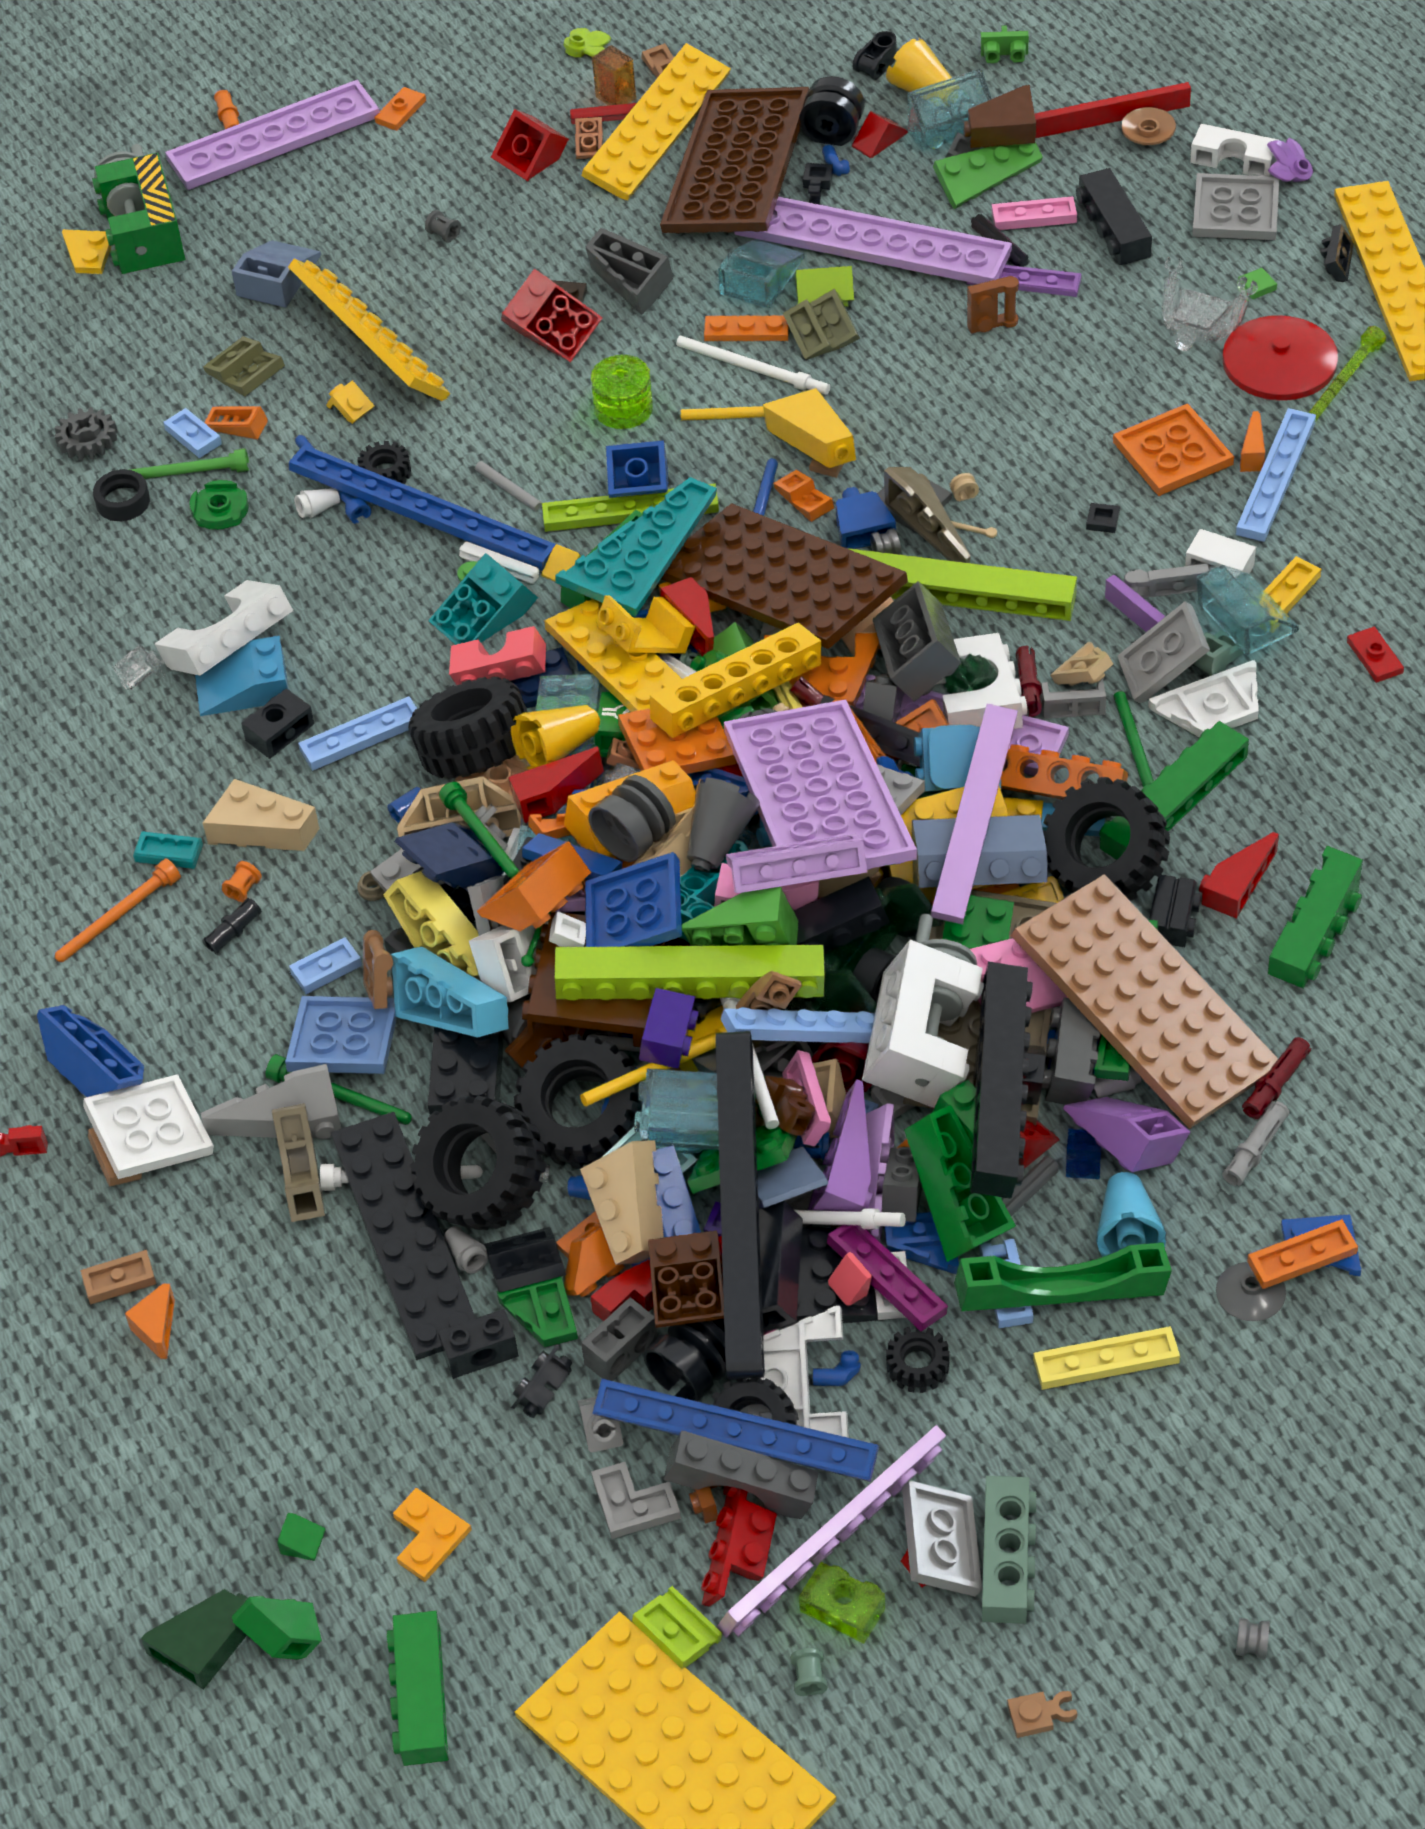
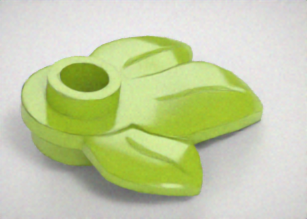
[563,28,611,57]

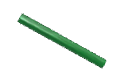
[1113,691,1154,787]

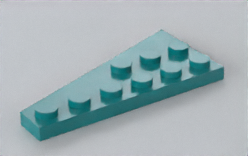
[555,477,717,617]

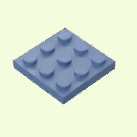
[285,996,397,1074]

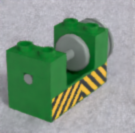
[92,144,186,274]

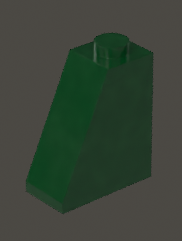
[141,1589,248,1690]

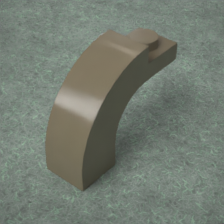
[272,1103,325,1222]

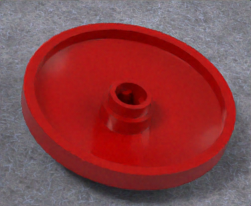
[1222,315,1338,401]

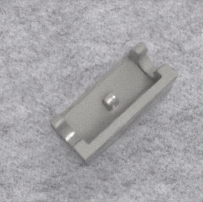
[1041,678,1106,719]

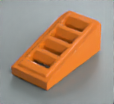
[204,406,268,440]
[1240,411,1265,472]

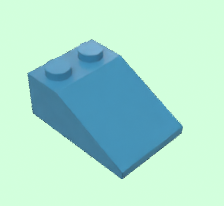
[195,636,289,716]

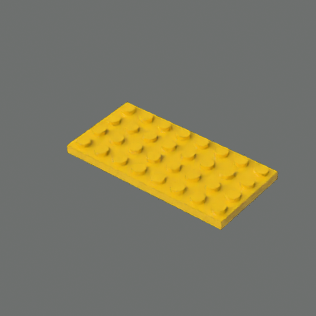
[515,1611,836,1829]

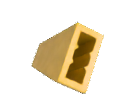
[763,388,856,468]

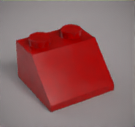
[491,109,569,181]

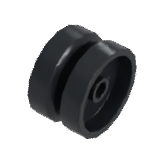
[799,76,865,146]

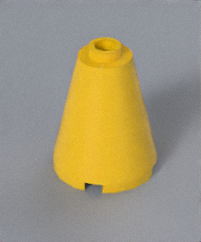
[886,38,959,108]
[510,705,600,770]

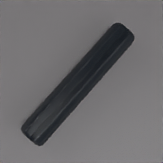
[971,214,1029,267]

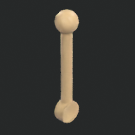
[951,521,997,538]

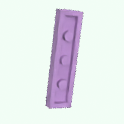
[726,834,867,894]

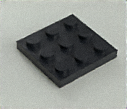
[795,1228,878,1323]

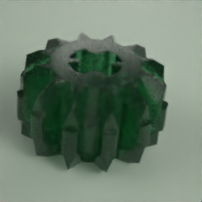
[944,653,998,694]

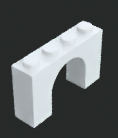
[154,580,293,676]
[936,633,1027,729]

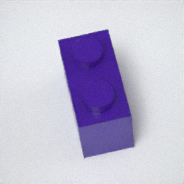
[639,988,699,1069]

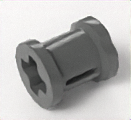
[425,210,461,243]

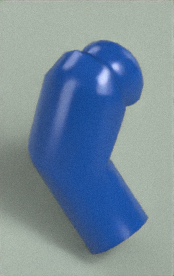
[822,145,850,176]
[813,1350,861,1386]

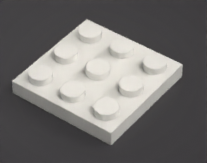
[83,1074,214,1179]

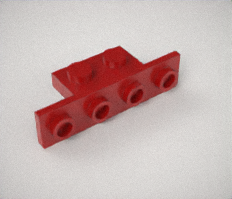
[701,1486,777,1607]

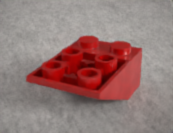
[501,268,603,362]

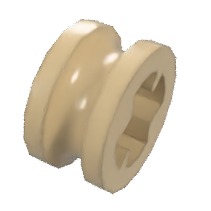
[950,473,979,501]

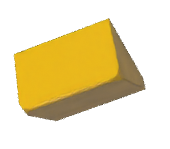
[541,544,581,582]

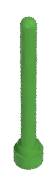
[128,448,249,479]

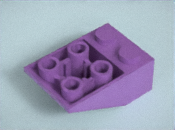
[1063,1097,1190,1172]

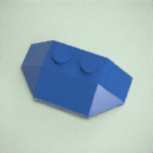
[37,1005,144,1097]

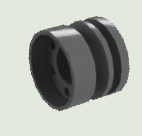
[588,775,676,862]

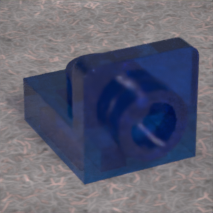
[1066,1129,1102,1179]

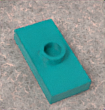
[133,831,203,869]

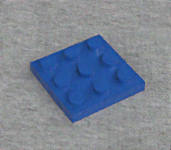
[585,852,682,947]

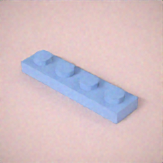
[298,696,417,771]

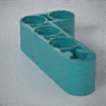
[679,840,748,943]

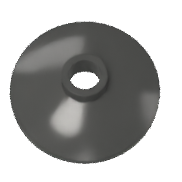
[1216,1262,1286,1321]

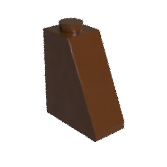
[963,85,1036,148]

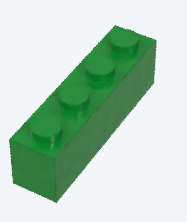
[387,1610,449,1766]

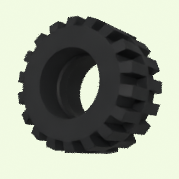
[712,1378,799,1426]

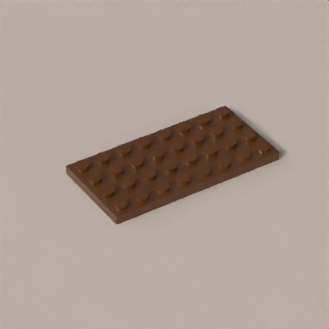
[660,87,809,234]
[661,503,908,649]

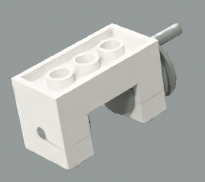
[862,914,984,1108]

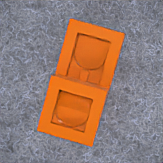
[773,470,834,522]

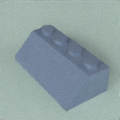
[912,815,1047,888]

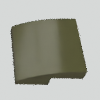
[783,289,860,360]
[203,336,285,396]

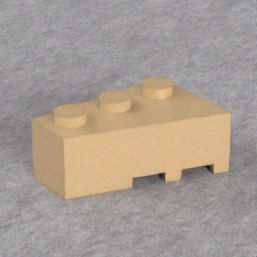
[580,1140,664,1265]

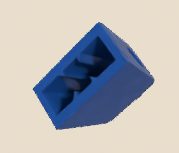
[836,487,896,549]

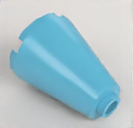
[1096,1172,1166,1257]

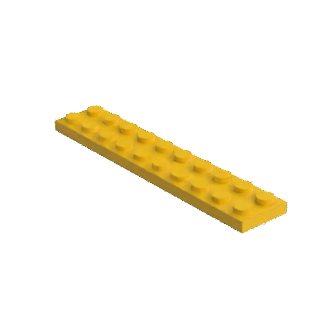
[1334,181,1425,382]

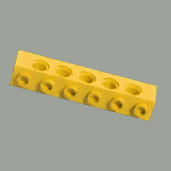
[650,623,821,738]

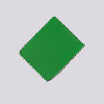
[277,1513,326,1561]

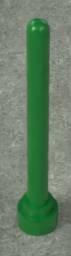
[439,782,519,879]
[265,1054,412,1125]

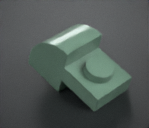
[1192,630,1246,676]

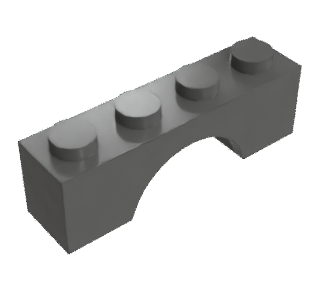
[664,1430,819,1519]

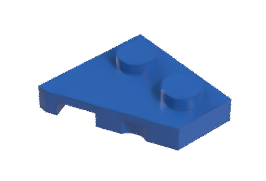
[884,1212,959,1274]

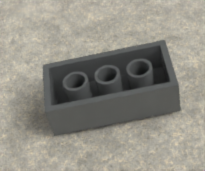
[873,581,961,702]

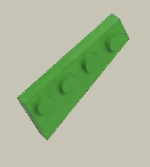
[933,142,1043,209]

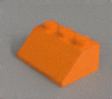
[477,841,591,931]

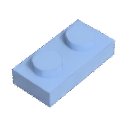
[163,408,222,458]
[289,937,362,994]

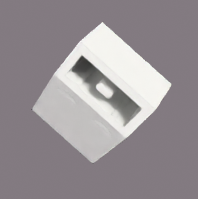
[469,921,548,1002]

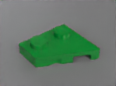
[497,1276,578,1348]

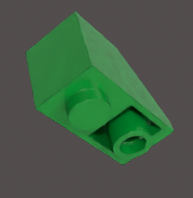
[232,1596,322,1660]

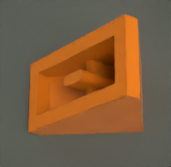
[125,1284,175,1359]

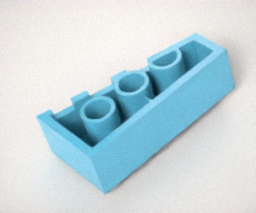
[391,946,509,1037]

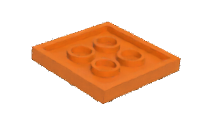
[1113,403,1234,496]
[618,709,736,774]

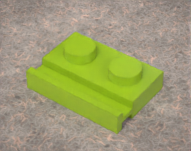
[632,1586,722,1669]

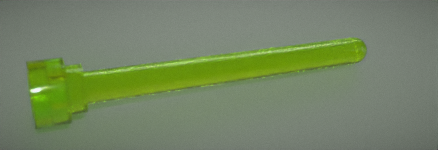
[1308,326,1386,422]

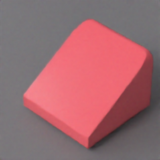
[828,1252,872,1306]

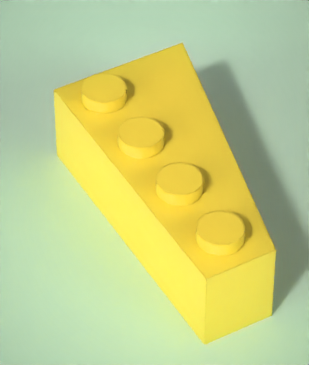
[383,870,481,981]

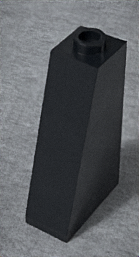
[718,1201,803,1332]

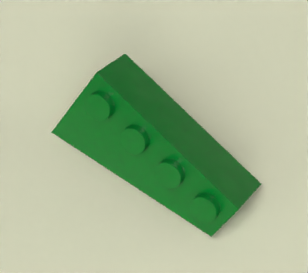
[1268,846,1363,989]
[904,1105,1016,1262]

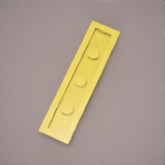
[1033,1326,1180,1390]

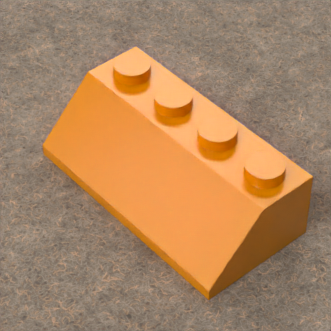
[564,760,696,858]

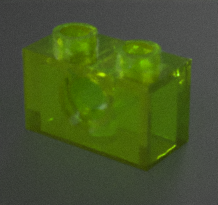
[799,1561,885,1644]

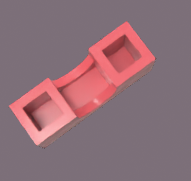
[449,626,546,685]

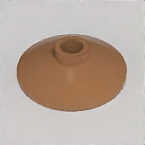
[1122,107,1176,145]

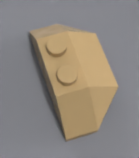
[397,776,527,849]

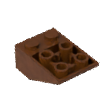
[648,1230,724,1328]

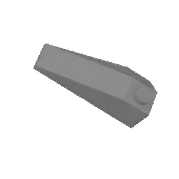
[201,1064,342,1139]

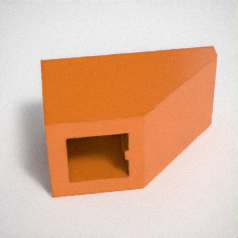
[564,1223,625,1297]

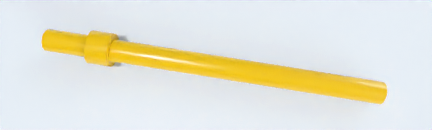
[580,1026,727,1107]

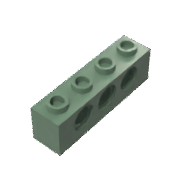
[982,1476,1036,1624]

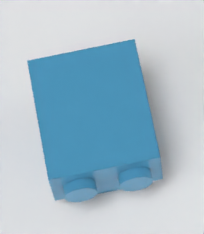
[914,725,1001,796]

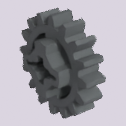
[54,407,117,460]

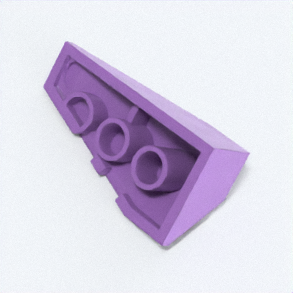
[808,1079,872,1212]

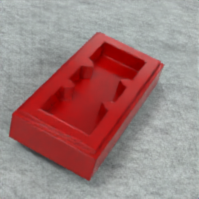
[1347,626,1404,683]

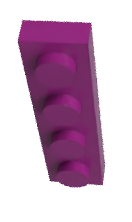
[827,1225,948,1332]

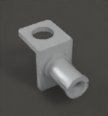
[577,1396,623,1452]

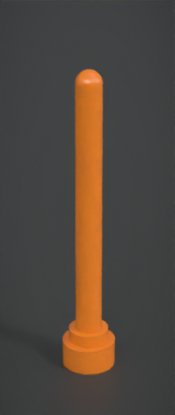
[55,858,181,962]

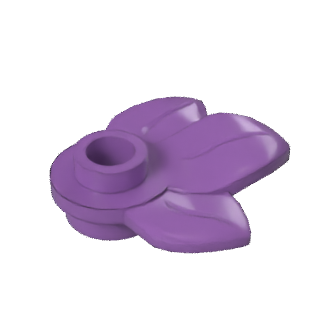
[1267,138,1313,182]

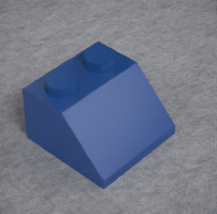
[606,440,669,498]

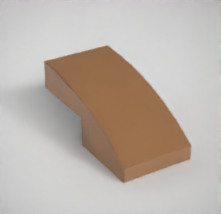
[641,43,675,78]

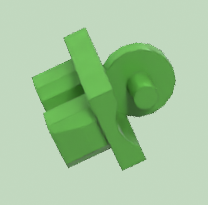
[981,25,1029,63]

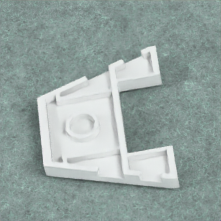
[740,1306,849,1438]

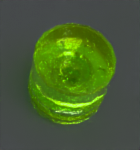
[591,355,653,429]

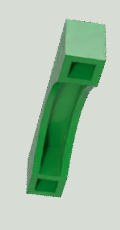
[954,1243,1172,1312]

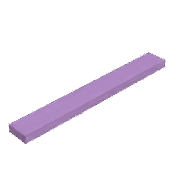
[931,703,1018,925]

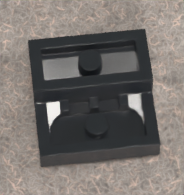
[484,1227,566,1293]

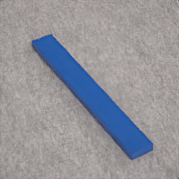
[593,1379,879,1482]

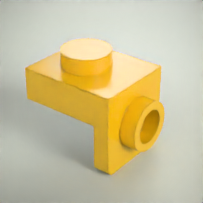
[326,380,374,424]

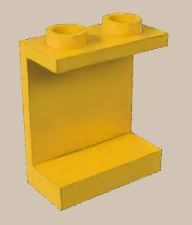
[596,595,695,654]

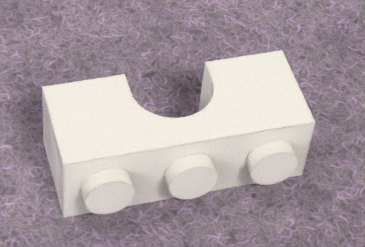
[1190,124,1278,176]

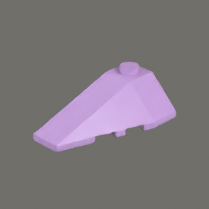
[866,1104,895,1242]

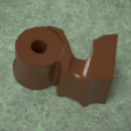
[755,1076,815,1136]

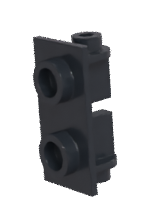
[511,1345,572,1418]

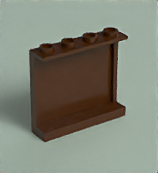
[522,912,668,1048]

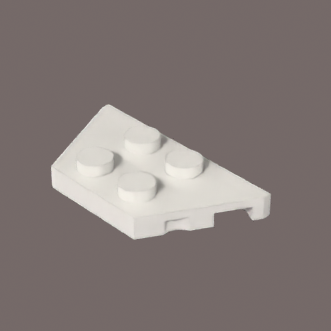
[1148,660,1259,737]

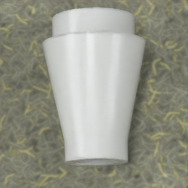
[294,488,340,519]

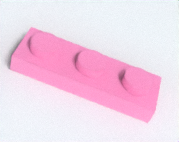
[992,196,1077,230]
[782,1050,831,1146]

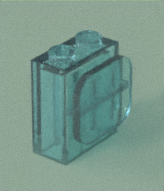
[634,1069,719,1154]

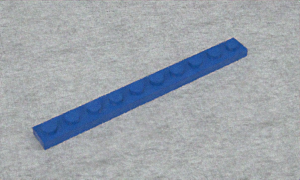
[289,445,556,571]

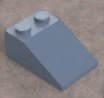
[757,1147,828,1208]

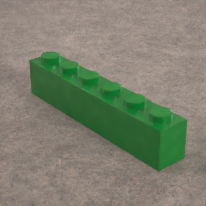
[1099,721,1249,860]

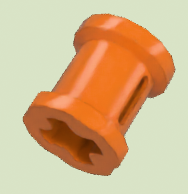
[222,861,262,903]

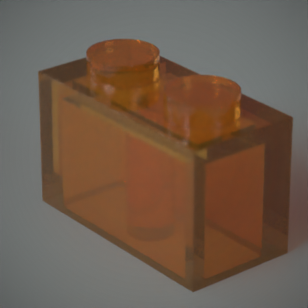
[592,45,636,105]

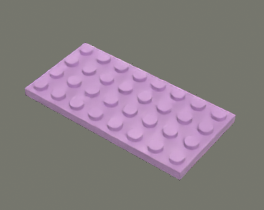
[724,700,917,870]

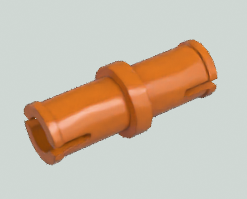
[214,90,240,129]

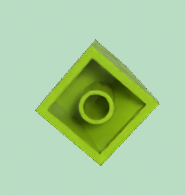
[795,266,854,307]

